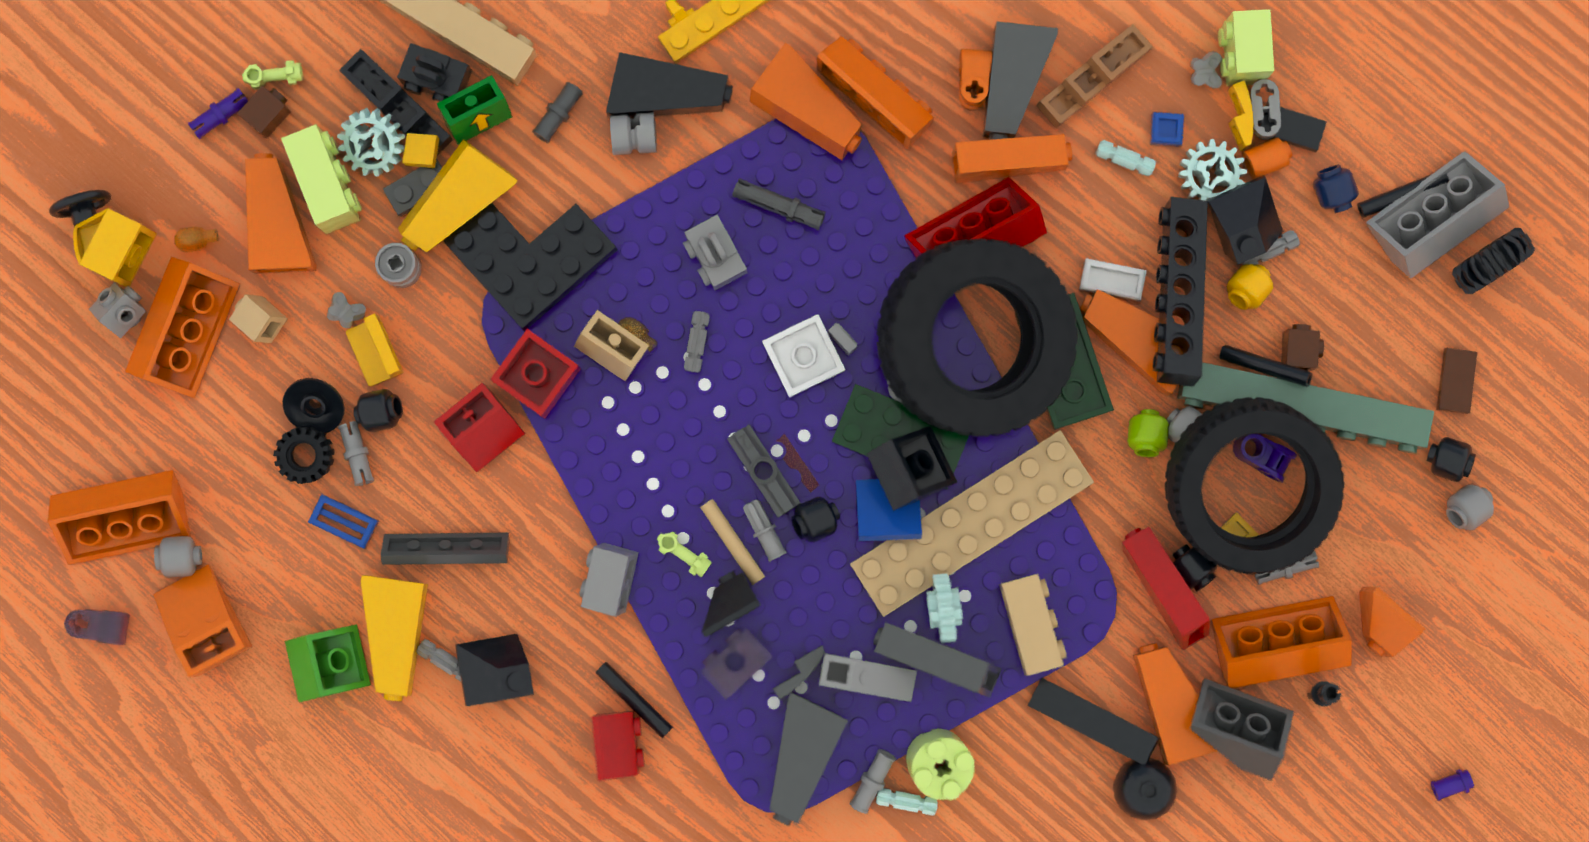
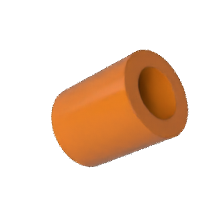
[1242,137,1293,180]

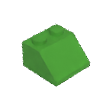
[285,624,371,703]

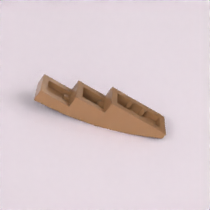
[1036,24,1153,128]

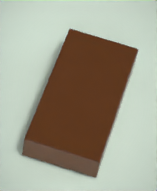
[1437,348,1477,414]

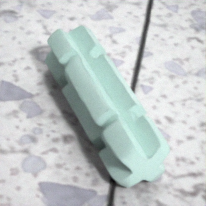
[1096,140,1156,176]
[876,788,938,816]

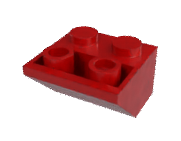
[434,382,526,472]

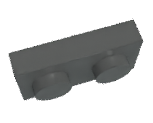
[383,159,442,217]

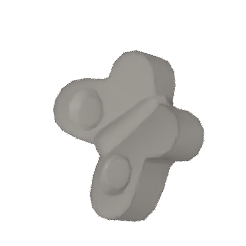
[1191,51,1222,88]
[327,292,366,328]

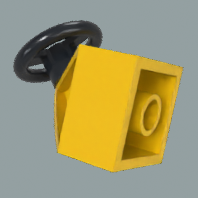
[49,190,157,287]

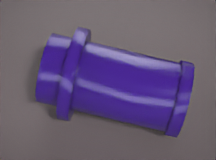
[1431,769,1474,801]

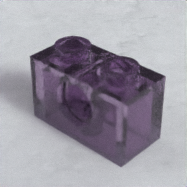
[701,628,773,700]

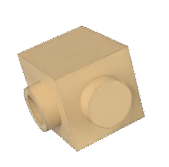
[229,294,288,343]

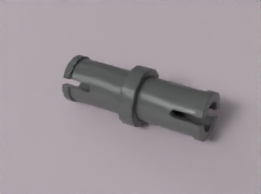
[532,82,583,143]

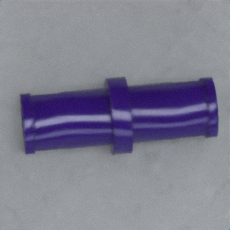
[188,88,248,140]

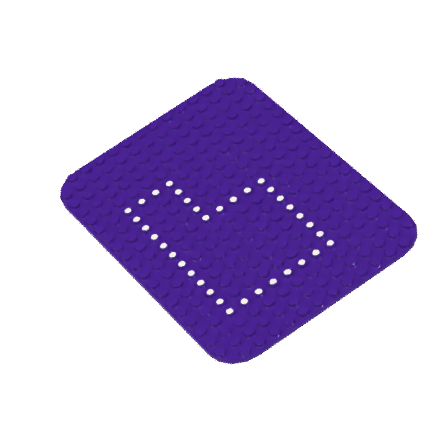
[482,119,1117,813]

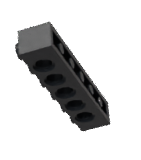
[1153,197,1208,387]

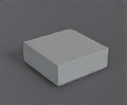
[828,323,857,356]

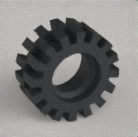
[274,426,335,484]

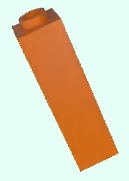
[749,43,862,160]
[952,134,1072,184]
[245,153,317,274]
[1080,289,1183,396]
[1133,642,1218,765]

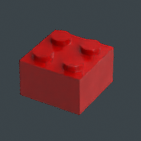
[490,329,581,419]

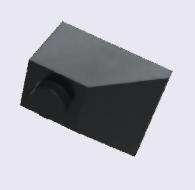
[1207,175,1283,265]
[702,570,761,637]
[455,634,534,707]

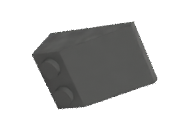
[1190,678,1294,780]

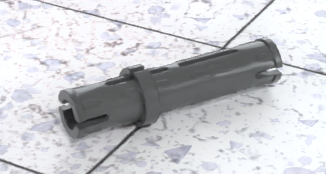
[732,178,826,231]

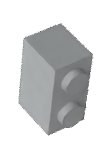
[580,543,639,617]

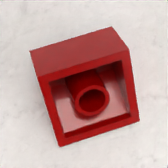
[592,711,645,781]

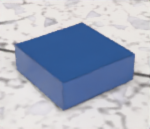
[1150,112,1184,146]

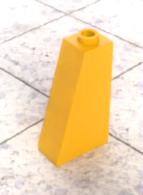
[397,139,518,253]
[361,575,428,701]

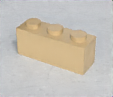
[999,574,1067,676]

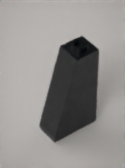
[606,52,733,118]

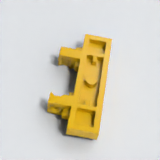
[658,0,770,64]

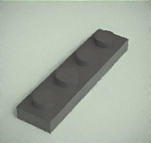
[381,532,510,565]

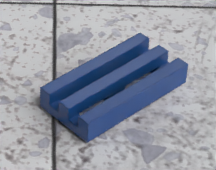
[308,494,379,549]

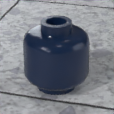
[1313,165,1359,213]

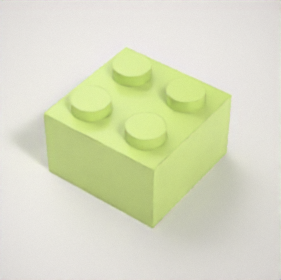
[1218,9,1274,86]

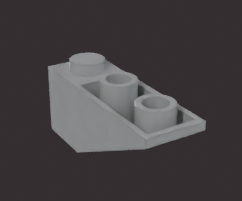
[819,653,917,702]

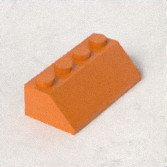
[816,36,934,150]
[125,257,240,398]
[47,470,191,565]
[1211,596,1352,688]

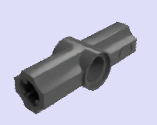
[727,424,801,518]

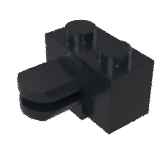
[397,43,472,102]

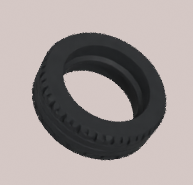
[1165,397,1345,574]

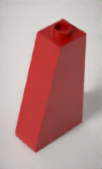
[1122,526,1210,650]

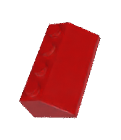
[904,177,1047,257]

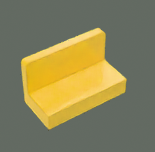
[346,313,404,387]

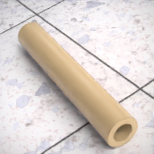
[700,499,765,585]

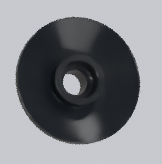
[282,378,345,433]

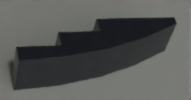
[339,49,453,155]
[1028,678,1160,764]

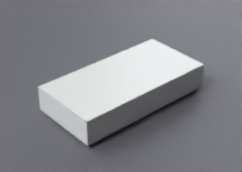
[1079,258,1147,302]

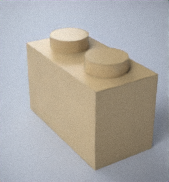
[574,310,649,381]

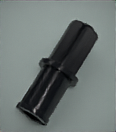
[1308,681,1341,707]

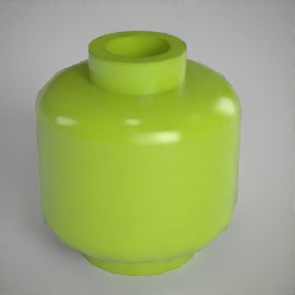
[1127,409,1169,458]

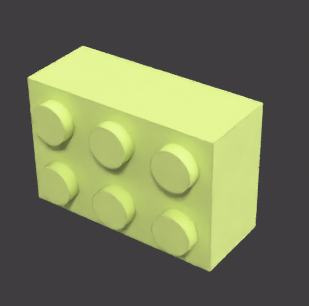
[281,124,362,234]

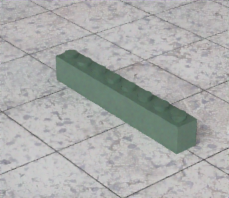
[1177,362,1434,454]

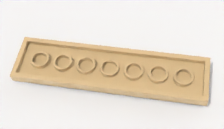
[850,430,1094,617]

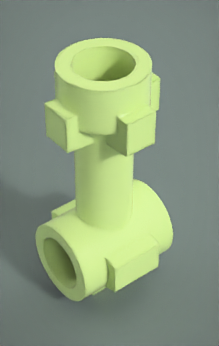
[242,60,303,90]
[657,531,712,578]

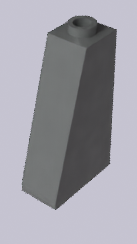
[983,21,1058,140]
[874,622,1002,697]
[770,692,848,826]

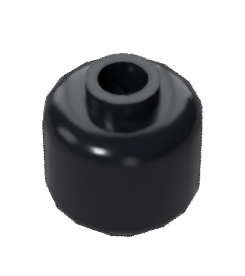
[354,389,403,432]
[1426,437,1476,482]
[791,497,840,542]
[1172,544,1217,592]

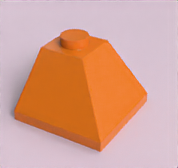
[1359,587,1425,657]

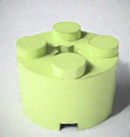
[906,728,974,800]

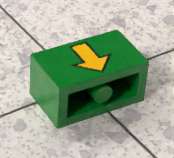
[437,75,512,145]

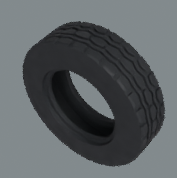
[876,239,1078,436]

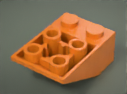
[153,564,253,678]

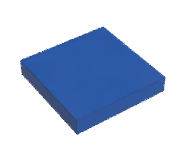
[856,479,922,541]

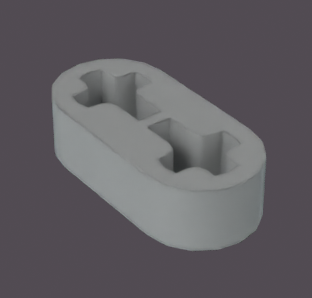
[1250,79,1281,140]

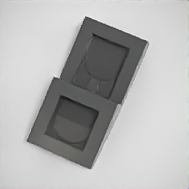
[773,646,825,700]

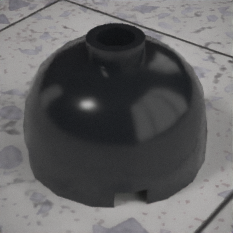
[1113,758,1177,821]

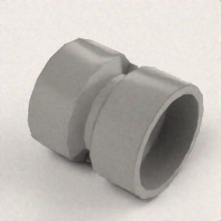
[610,112,657,156]
[375,243,422,288]

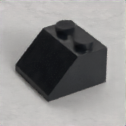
[867,426,957,511]

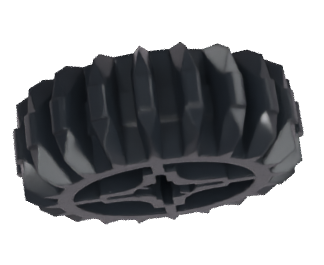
[1452,228,1535,294]

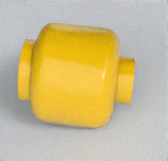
[1227,264,1273,310]

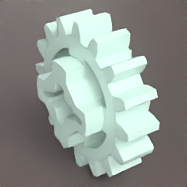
[337,108,405,177]
[1178,139,1247,201]
[927,573,962,643]

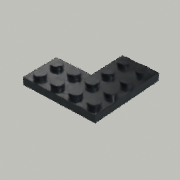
[443,203,618,332]

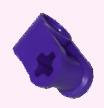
[1233,433,1297,483]

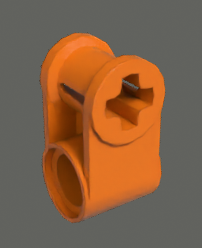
[959,48,992,111]

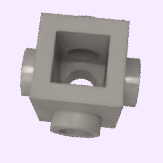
[89,282,146,338]

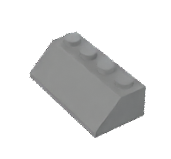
[1366,151,1509,279]

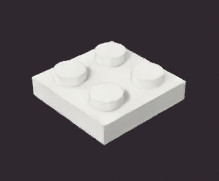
[762,314,845,398]

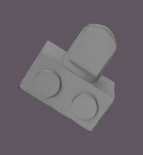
[683,215,747,290]

